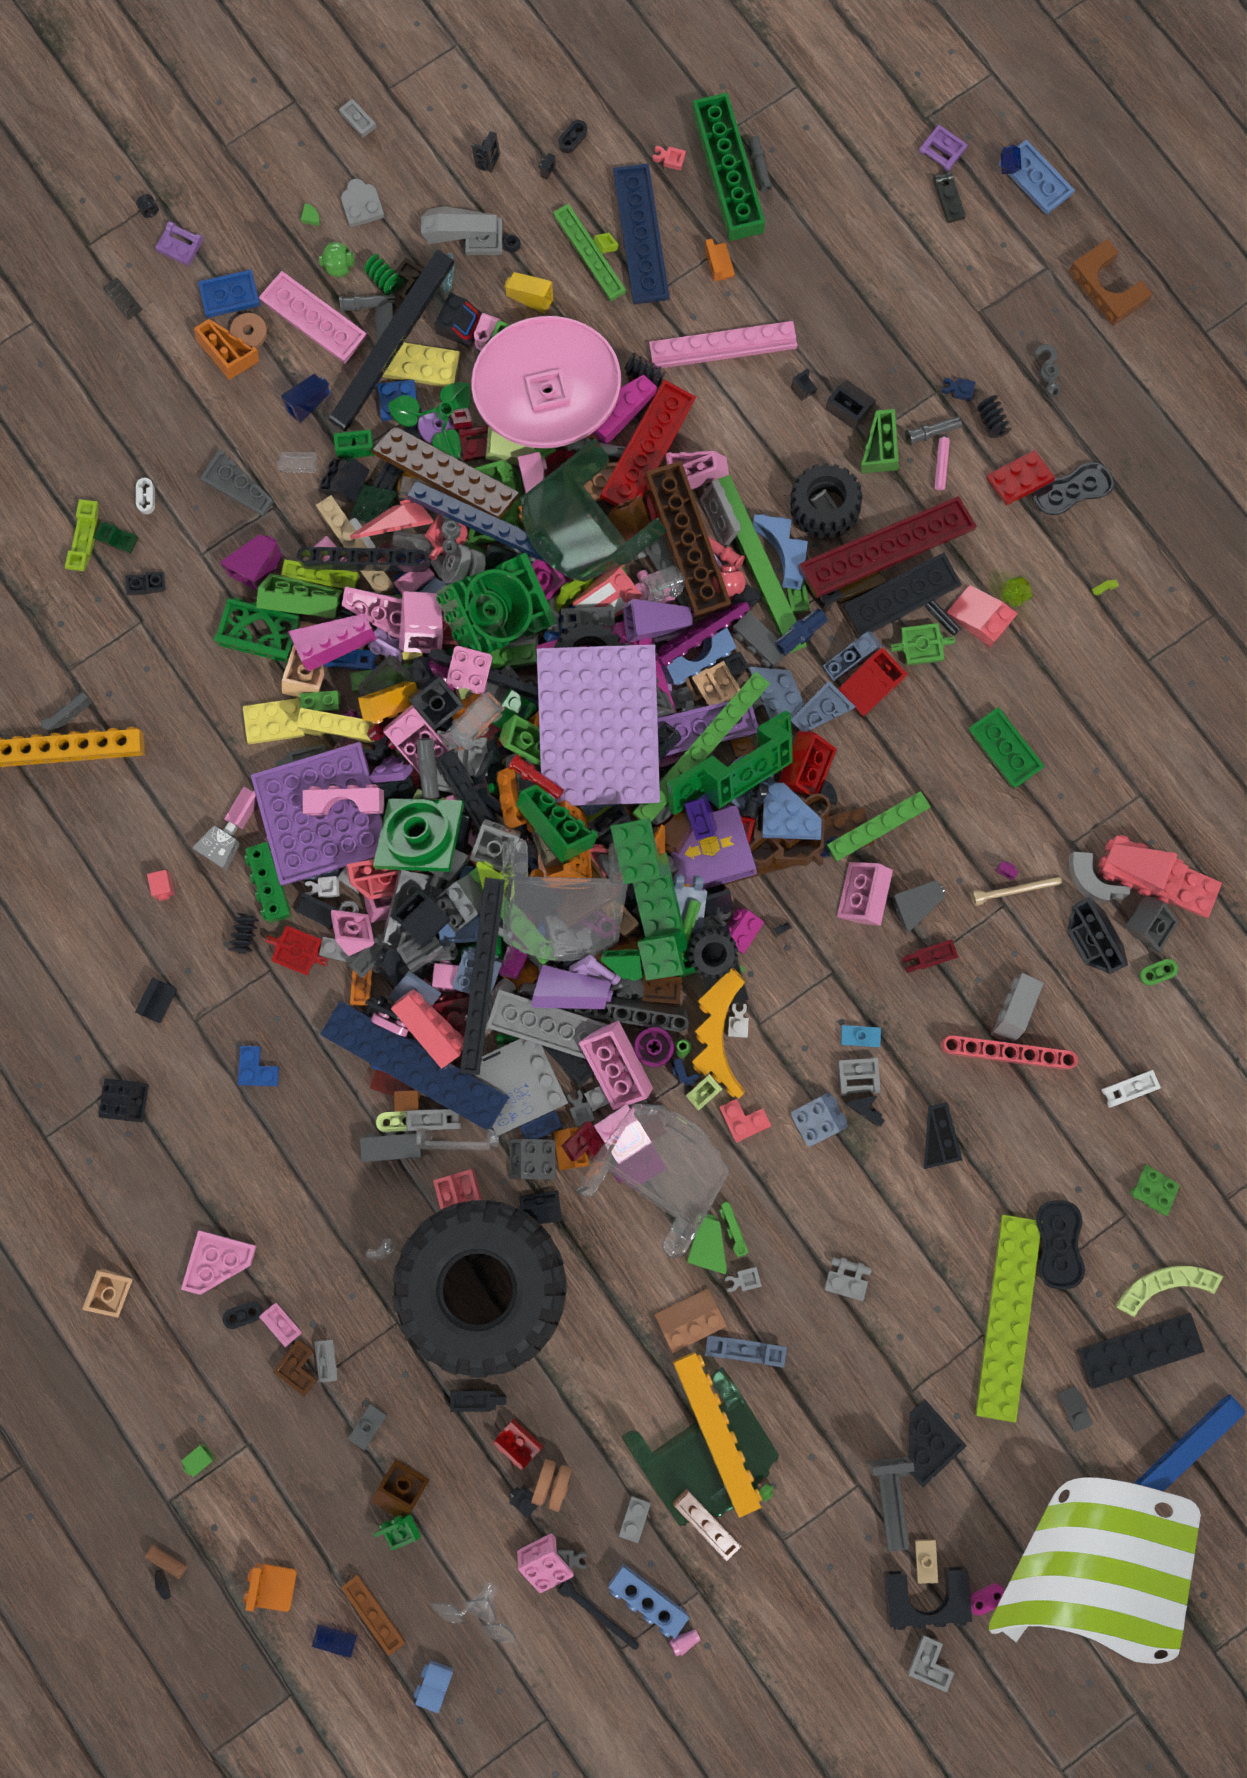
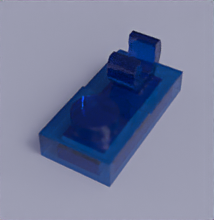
[312,1624,358,1658]

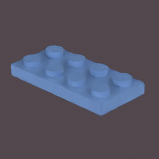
[999,139,1075,215]

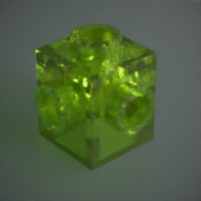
[1001,575,1033,608]

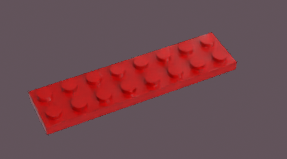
[599,379,696,506]

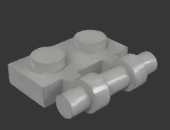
[824,1257,872,1301]

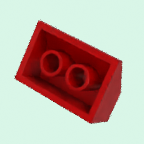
[778,731,837,797]

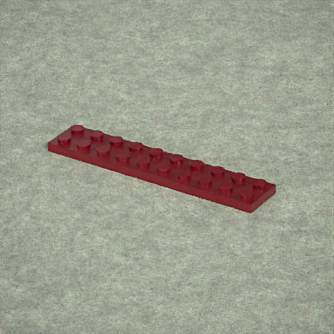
[798,496,977,598]

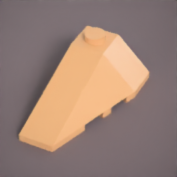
[282,621,324,698]

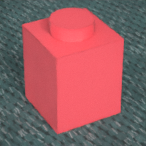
[147,870,175,901]

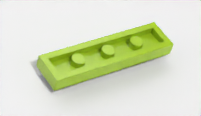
[281,559,359,591]

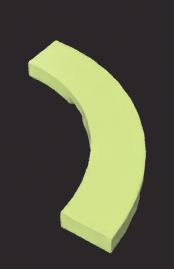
[1115,1266,1223,1317]

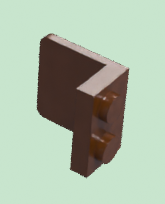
[642,974,682,1005]

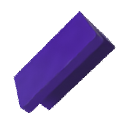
[685,793,717,840]

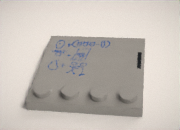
[469,1039,569,1136]

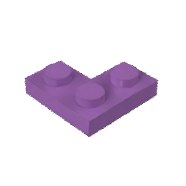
[369,756,413,783]

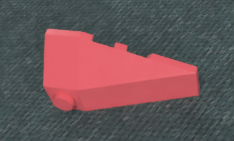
[350,499,433,539]

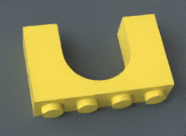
[297,708,378,746]

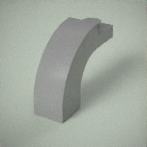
[1069,852,1130,903]

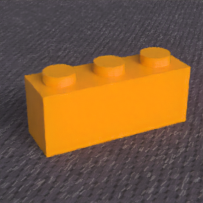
[358,682,417,724]

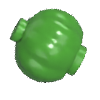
[319,242,355,277]

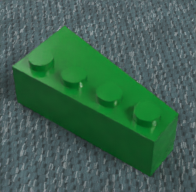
[516,784,598,863]

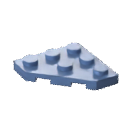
[763,783,822,840]

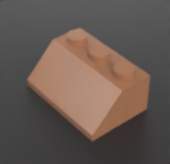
[654,1288,727,1353]

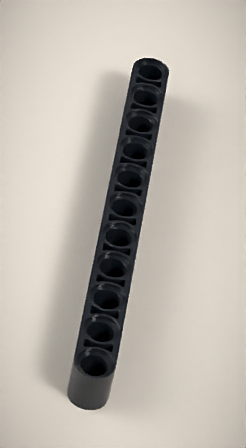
[329,249,455,431]

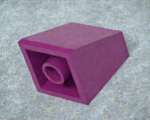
[221,534,283,592]

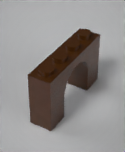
[622,804,693,855]

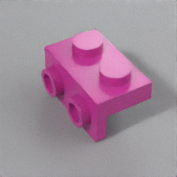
[728,907,764,954]

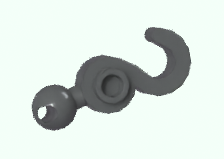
[1034,344,1061,397]
[441,515,461,553]

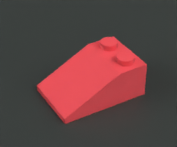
[947,585,1018,648]

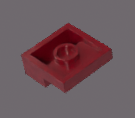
[432,991,470,1036]

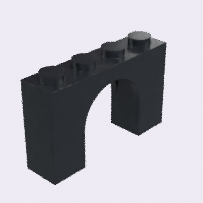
[883,1566,972,1630]

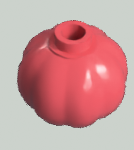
[712,564,746,600]

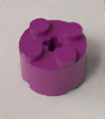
[634,1027,674,1068]

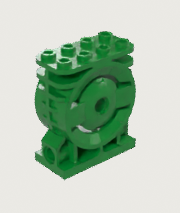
[436,553,557,653]

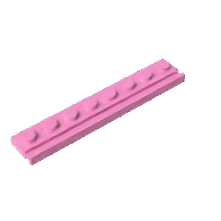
[649,321,798,369]

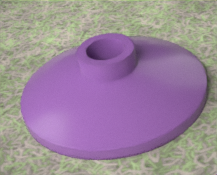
[418,412,454,444]

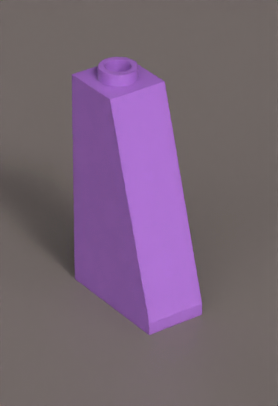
[623,599,693,642]
[531,965,613,1009]

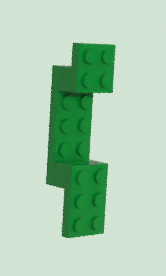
[667,710,793,815]
[610,818,688,981]

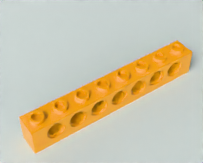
[0,727,145,767]

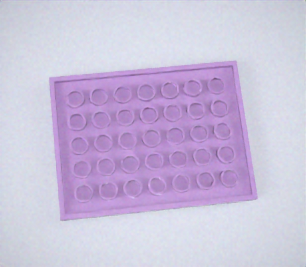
[537,645,660,805]

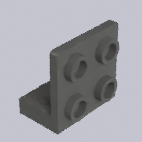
[509,1139,555,1179]

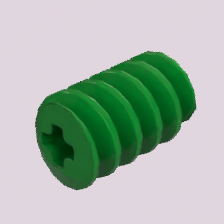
[364,253,404,295]

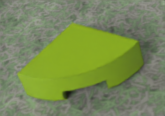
[1092,580,1119,595]

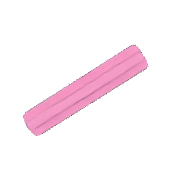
[934,437,950,491]

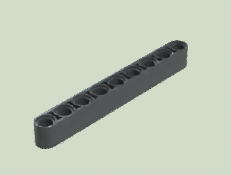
[517,983,688,1032]

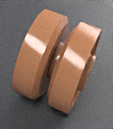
[531,1458,572,1512]

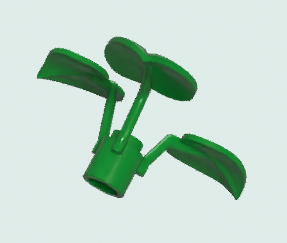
[388,382,470,460]

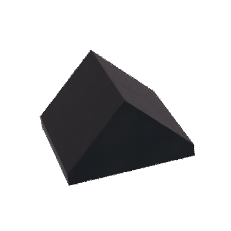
[704,885,733,917]

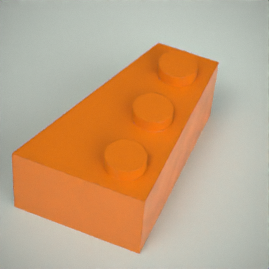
[194,319,259,380]

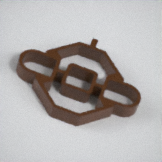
[749,794,831,868]

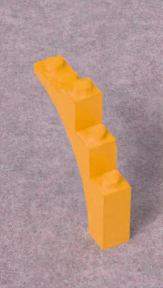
[692,967,746,1099]

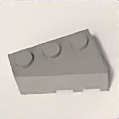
[991,973,1044,1043]

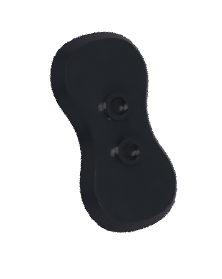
[1032,462,1114,516]
[1036,1200,1085,1290]

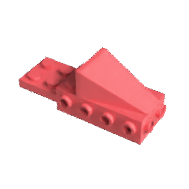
[1097,835,1222,919]

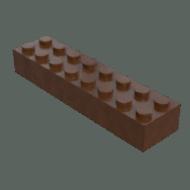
[643,461,731,619]

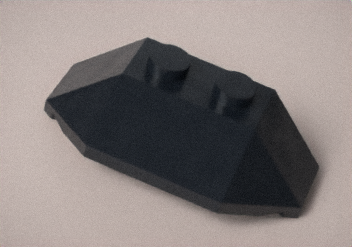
[1067,897,1128,974]

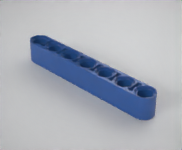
[1133,1394,1246,1492]

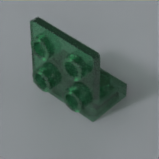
[350,485,402,535]

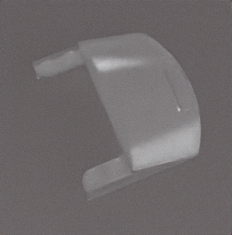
[502,837,628,961]
[576,1104,730,1259]

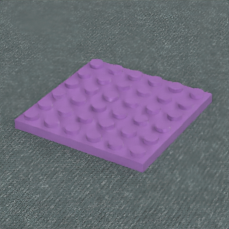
[251,742,383,886]

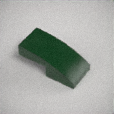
[94,522,138,554]

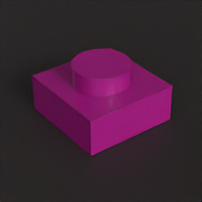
[995,861,1019,881]

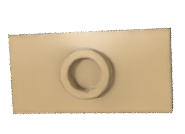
[914,1539,938,1584]

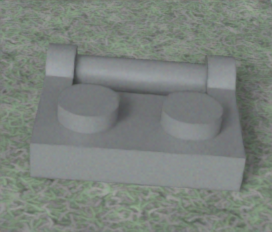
[838,1058,880,1096]

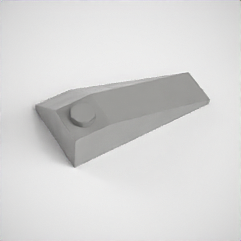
[421,206,498,244]

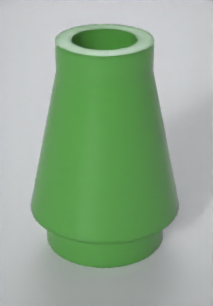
[673,1038,692,1058]

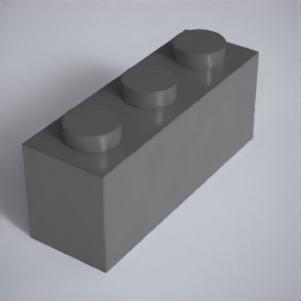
[732,611,788,669]
[360,1131,423,1162]

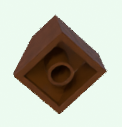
[370,1459,430,1518]

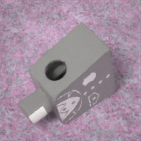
[193,822,239,871]

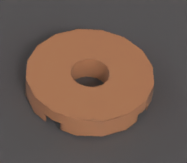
[230,313,267,348]

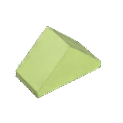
[686,1074,722,1111]

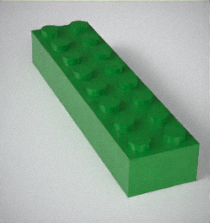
[692,92,765,241]

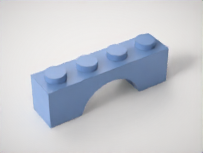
[660,627,736,685]

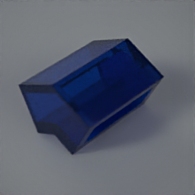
[1000,145,1022,174]

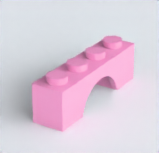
[303,785,384,816]

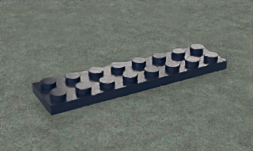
[613,163,669,305]

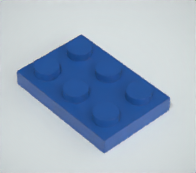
[198,269,261,318]

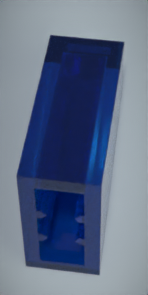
[281,373,331,424]

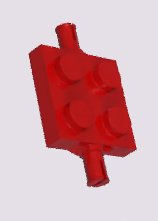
[265,925,329,976]

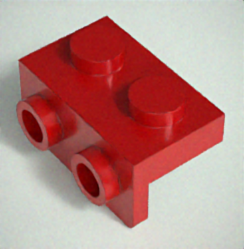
[493,1419,543,1470]

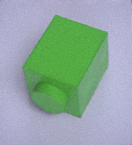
[181,1442,216,1477]

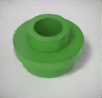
[759,1483,775,1503]

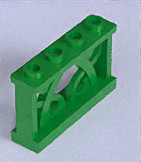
[214,598,302,663]

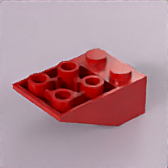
[838,647,908,717]

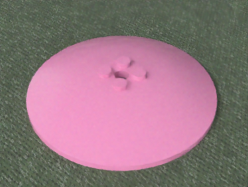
[471,316,621,448]

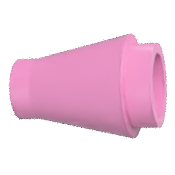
[668,1629,701,1657]

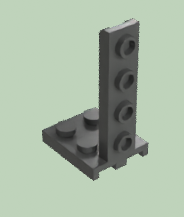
[866,1456,914,1552]

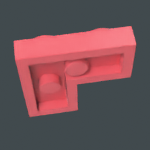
[719,1099,771,1143]

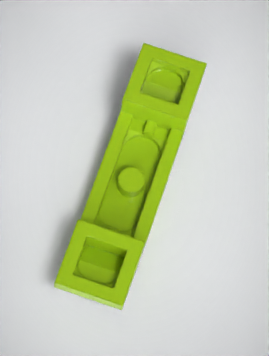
[65,499,99,571]

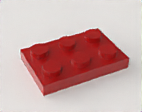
[986,450,1055,506]

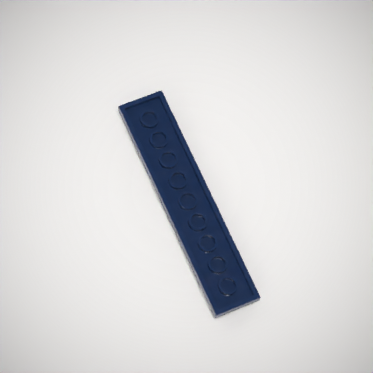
[320,1001,509,1132]

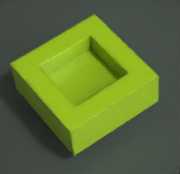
[593,233,619,254]

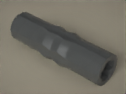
[417,738,439,799]

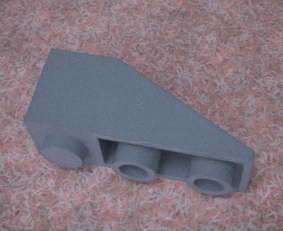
[823,632,883,681]

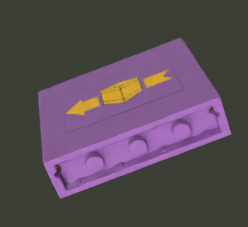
[671,805,757,889]

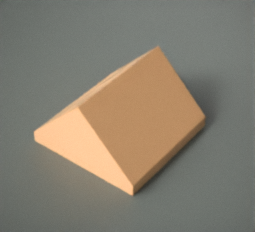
[82,1269,133,1318]

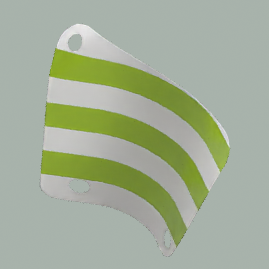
[989,1477,1201,1664]

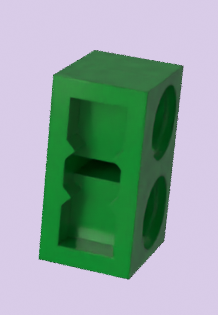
[334,430,375,458]

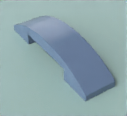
[705,1335,787,1367]

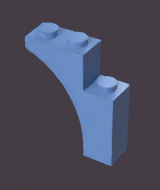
[753,514,808,590]

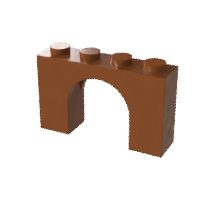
[1069,239,1152,326]

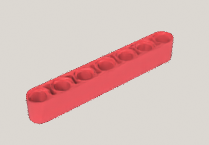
[940,1036,1078,1070]

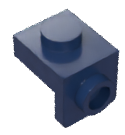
[671,1058,699,1086]

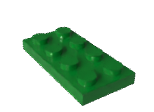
[968,707,1045,790]

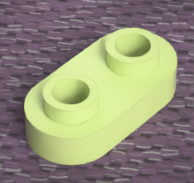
[376,1111,406,1132]

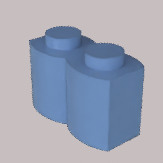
[413,1660,454,1713]

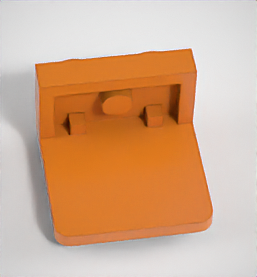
[243,1563,297,1612]

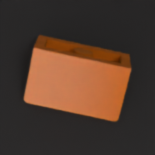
[705,238,735,282]
[553,1127,589,1170]

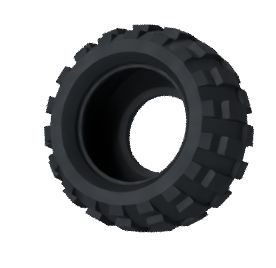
[392,1200,567,1378]

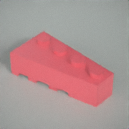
[391,989,464,1069]

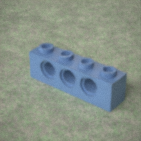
[609,1563,689,1638]

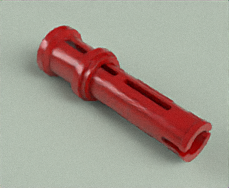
[508,754,565,800]

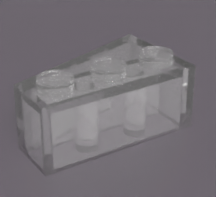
[438,692,505,751]

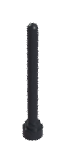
[557,1579,639,1650]

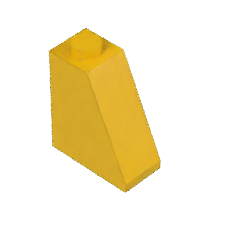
[504,272,553,315]

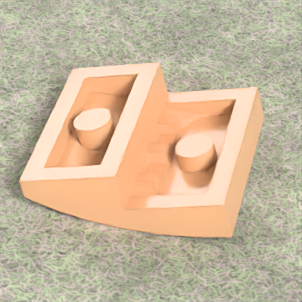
[692,661,740,706]

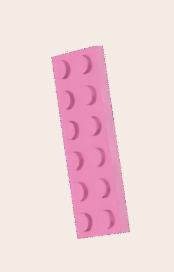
[259,271,368,364]

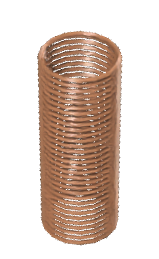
[145,1545,188,1579]

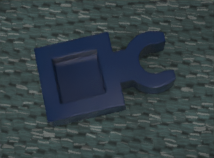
[941,378,976,401]

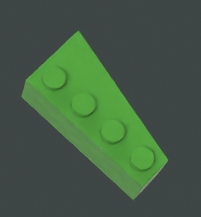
[256,573,343,618]

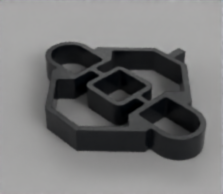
[470,731,528,832]

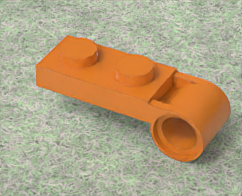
[497,768,528,828]

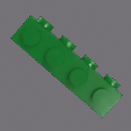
[244,842,292,924]

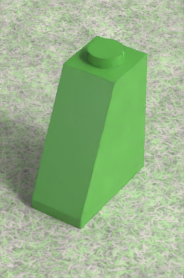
[687,1213,727,1274]

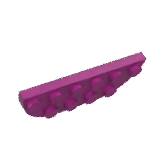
[655,602,750,666]

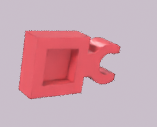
[653,146,686,171]

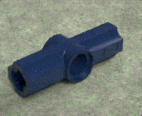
[775,608,828,656]

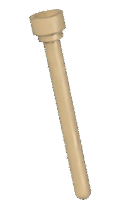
[971,877,1062,906]

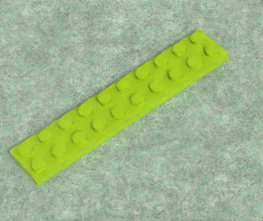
[975,1215,1040,1423]

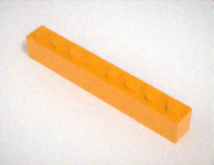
[672,1352,762,1518]

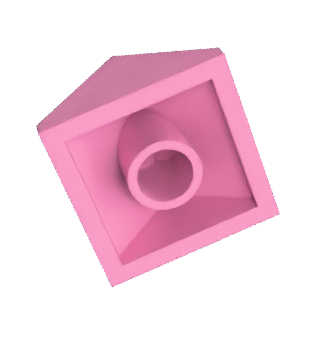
[331,910,374,956]

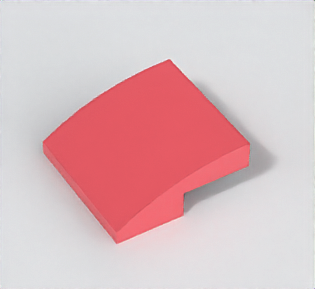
[433,1169,483,1210]

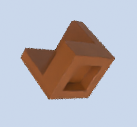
[394,1091,420,1112]

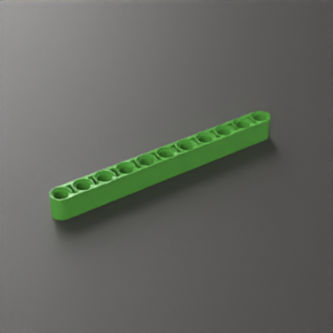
[710,474,807,654]

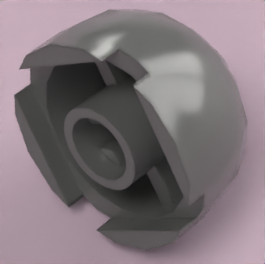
[610,978,644,1001]

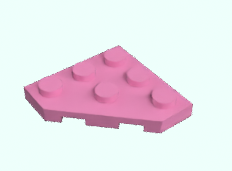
[181,1231,257,1295]

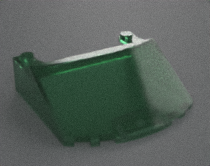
[520,438,667,582]
[621,1367,779,1526]

